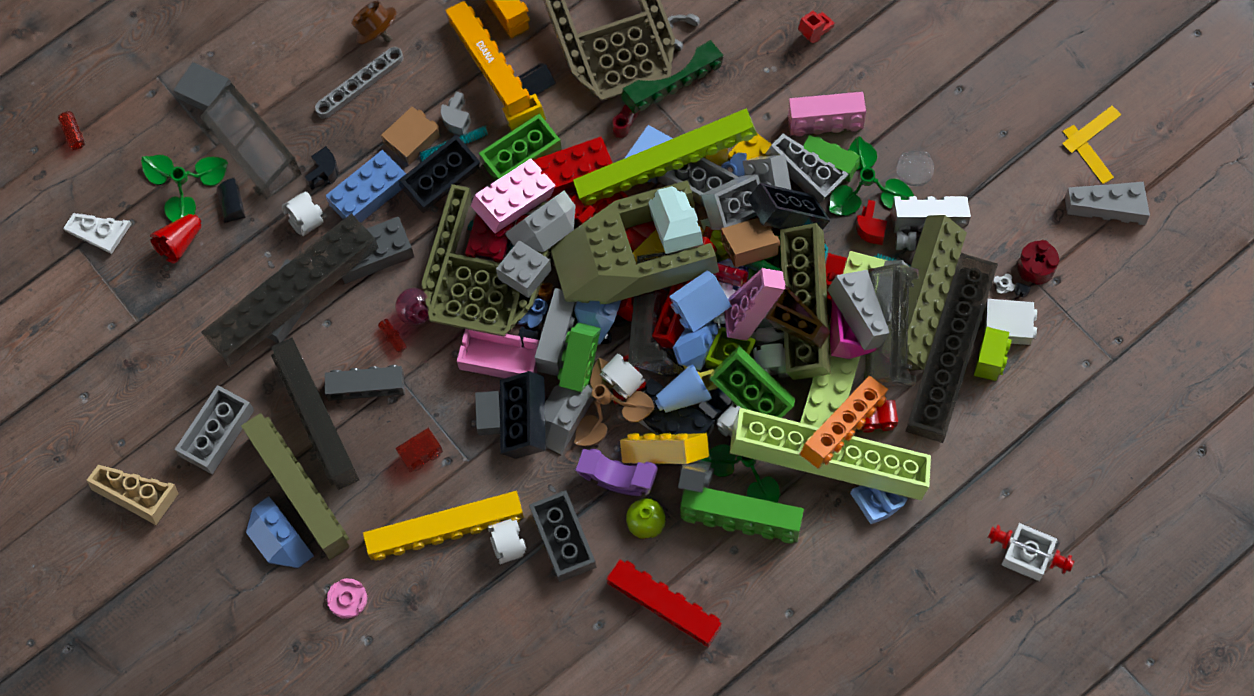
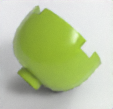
[626,498,666,539]

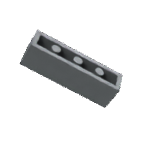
[325,365,405,401]
[678,460,714,492]

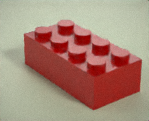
[533,136,613,201]

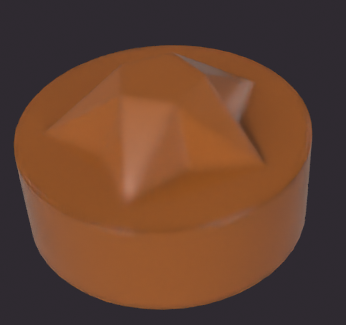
[537,283,555,301]

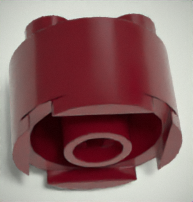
[1017,240,1059,285]

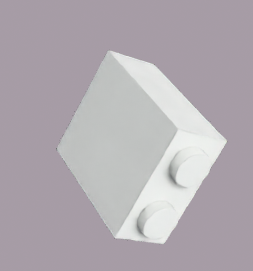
[984,299,1037,345]

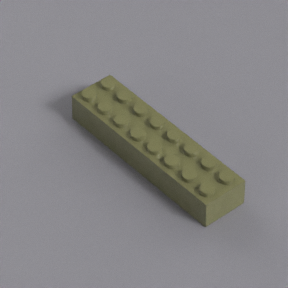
[883,215,967,370]
[780,223,831,380]
[241,413,350,560]

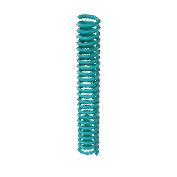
[420,125,488,161]

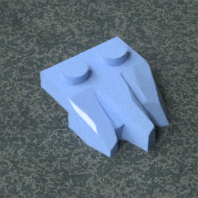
[850,486,908,524]

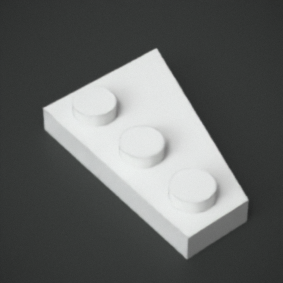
[63,213,131,254]

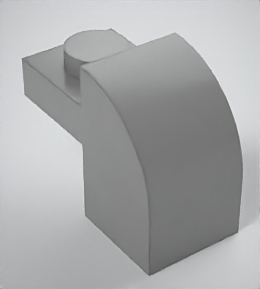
[441,91,471,136]

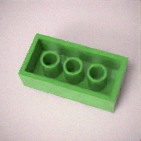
[479,114,562,181]
[710,346,795,418]

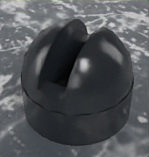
[1014,282,1031,298]

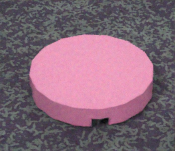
[327,578,368,619]

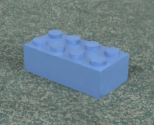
[325,150,406,229]

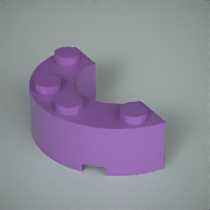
[576,449,657,496]

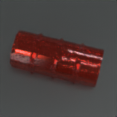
[58,111,85,150]

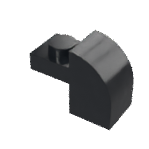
[305,146,339,190]
[699,388,735,422]

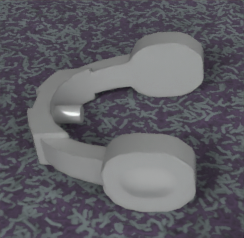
[667,14,700,51]

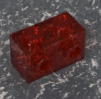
[395,427,443,473]

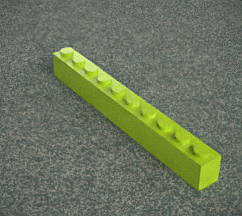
[573,108,757,206]

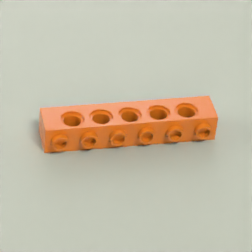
[799,376,888,469]

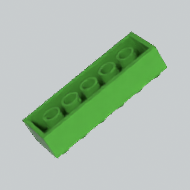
[680,488,804,544]

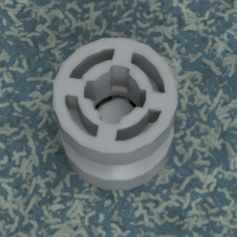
[896,231,916,251]

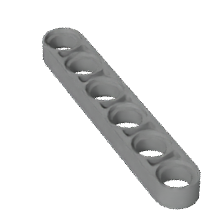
[315,47,403,119]

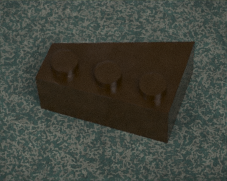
[765,285,830,349]

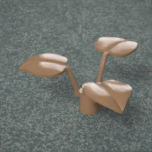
[574,358,655,446]

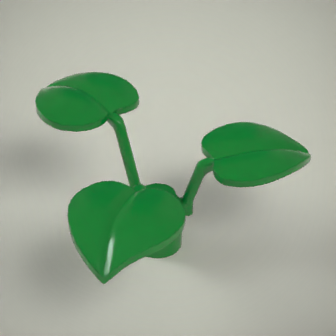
[829,136,914,216]
[141,155,228,222]
[701,444,780,503]

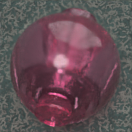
[395,288,429,326]

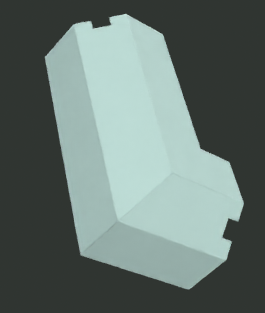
[648,186,703,254]

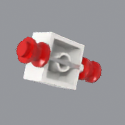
[988,523,1075,581]

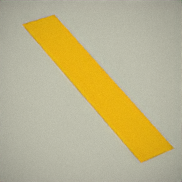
[1062,106,1122,153]
[1063,125,1114,184]

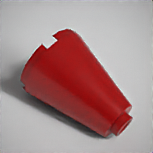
[150,214,202,263]

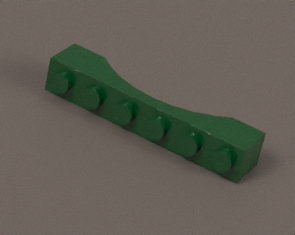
[621,40,724,114]

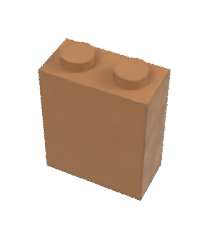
[381,106,440,165]
[721,218,780,268]

